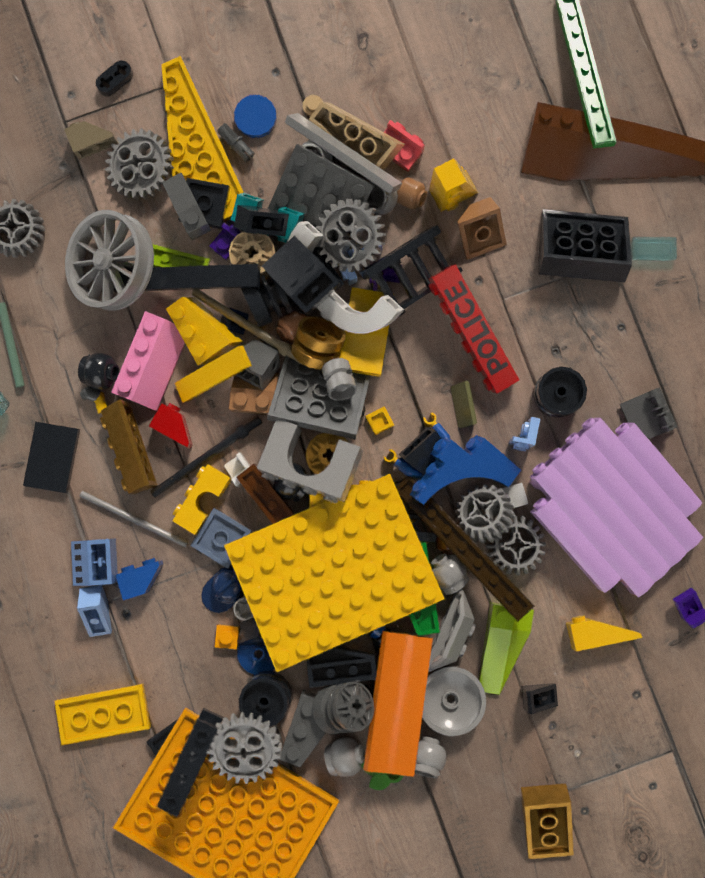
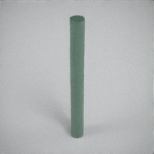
[0,302,25,388]

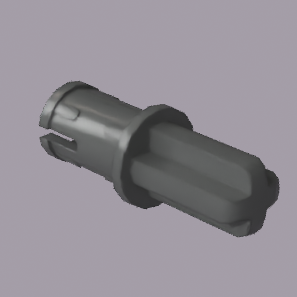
[217,123,255,163]

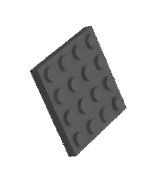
[267,144,375,263]
[267,356,371,440]

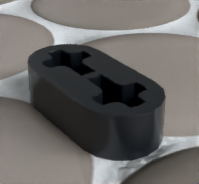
[95,60,133,97]

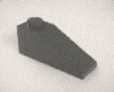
[162,173,211,240]

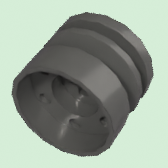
[313,682,374,734]

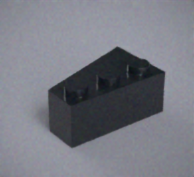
[306,646,377,688]

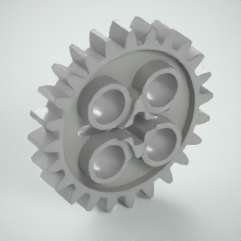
[105,128,174,200]
[316,199,386,272]
[207,712,282,784]

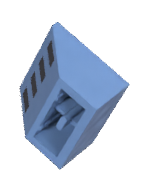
[71,538,118,586]

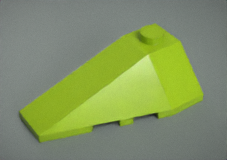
[479,602,534,695]

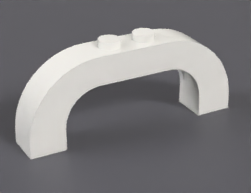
[288,221,404,334]

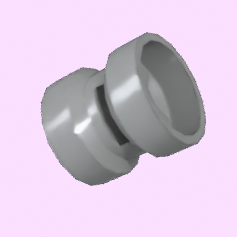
[233,597,253,620]

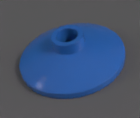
[237,645,275,675]

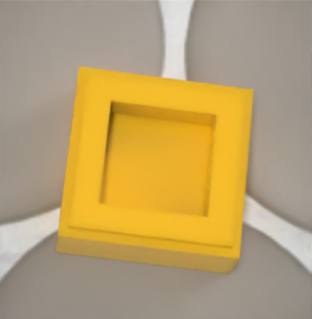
[365,406,395,436]

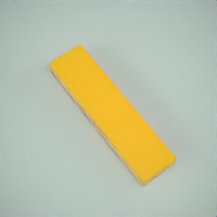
[174,345,252,403]

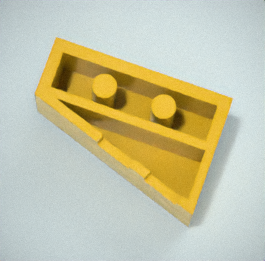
[429,158,478,212]
[166,297,243,365]

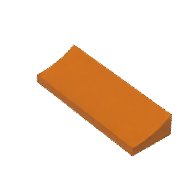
[363,631,433,777]

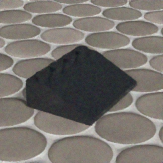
[538,209,632,283]

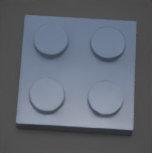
[190,508,252,569]

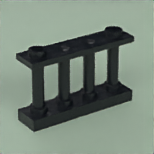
[359,225,463,317]
[156,708,224,817]

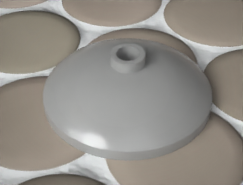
[422,666,486,736]

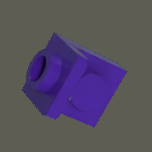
[209,223,241,261]

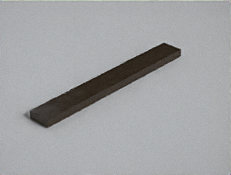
[396,476,535,622]

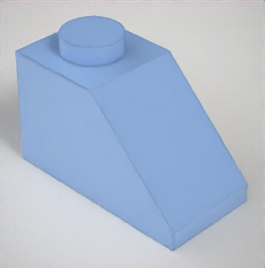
[77,585,112,637]

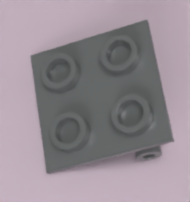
[620,387,677,439]

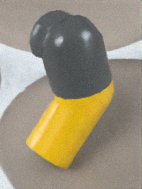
[80,386,107,414]

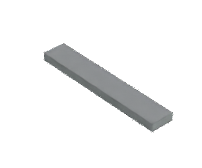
[285,113,402,193]

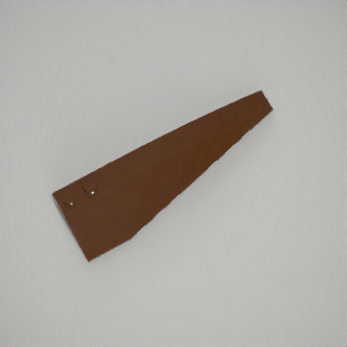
[521,102,705,181]

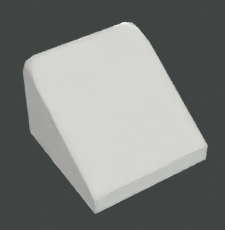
[501,483,528,508]

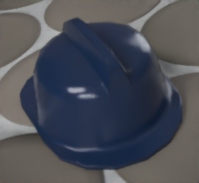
[201,565,244,613]

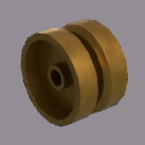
[291,316,346,370]

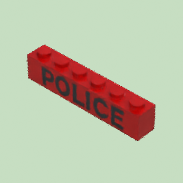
[429,264,519,394]

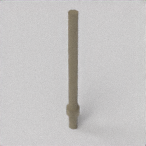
[191,289,301,364]

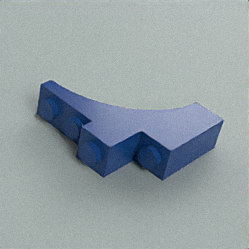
[410,435,521,505]

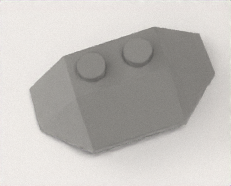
[428,589,476,672]

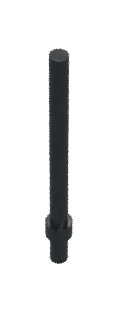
[150,416,263,498]

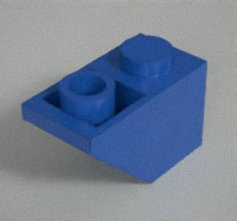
[115,558,164,601]

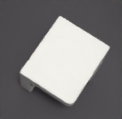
[224,452,250,487]

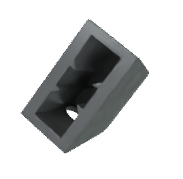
[235,340,280,390]

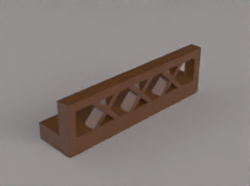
[236,463,295,524]

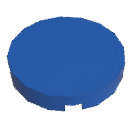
[234,95,277,138]

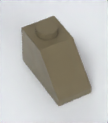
[64,121,118,160]

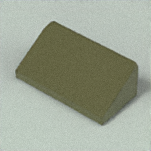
[451,381,477,428]

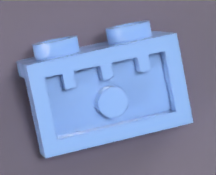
[509,417,540,451]

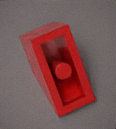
[149,402,193,449]

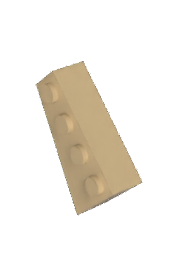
[308,102,405,170]

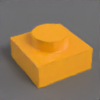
[215,624,239,649]

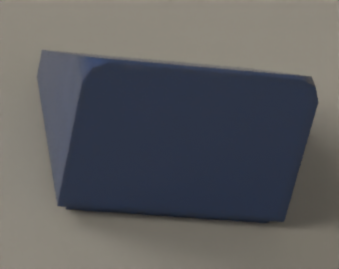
[220,308,249,335]

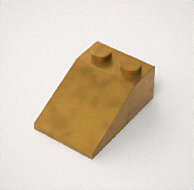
[521,783,574,859]

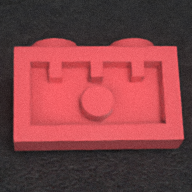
[384,120,425,172]

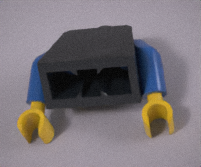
[384,413,450,479]

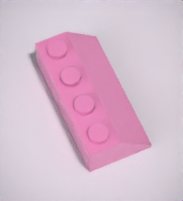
[111,311,185,411]

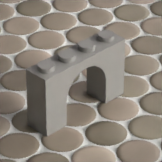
[257,420,364,504]

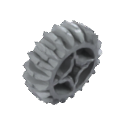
[0,199,46,258]
[454,484,515,544]
[485,515,546,576]

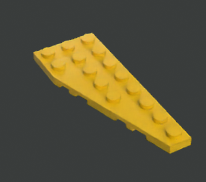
[161,56,244,228]

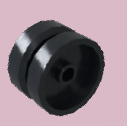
[533,366,587,418]
[239,671,292,727]

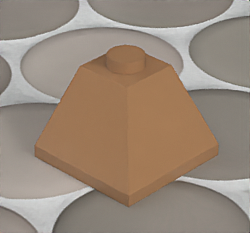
[457,197,507,260]

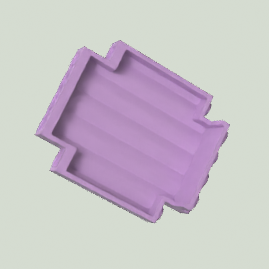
[529,417,703,597]

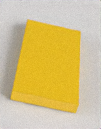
[339,287,394,377]
[54,683,151,746]

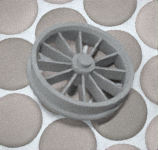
[65,210,154,311]

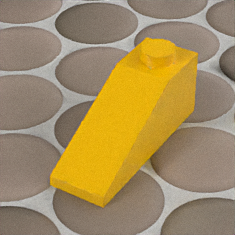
[566,616,642,651]

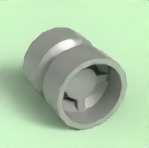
[322,358,357,401]

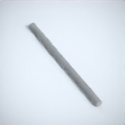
[79,491,188,548]

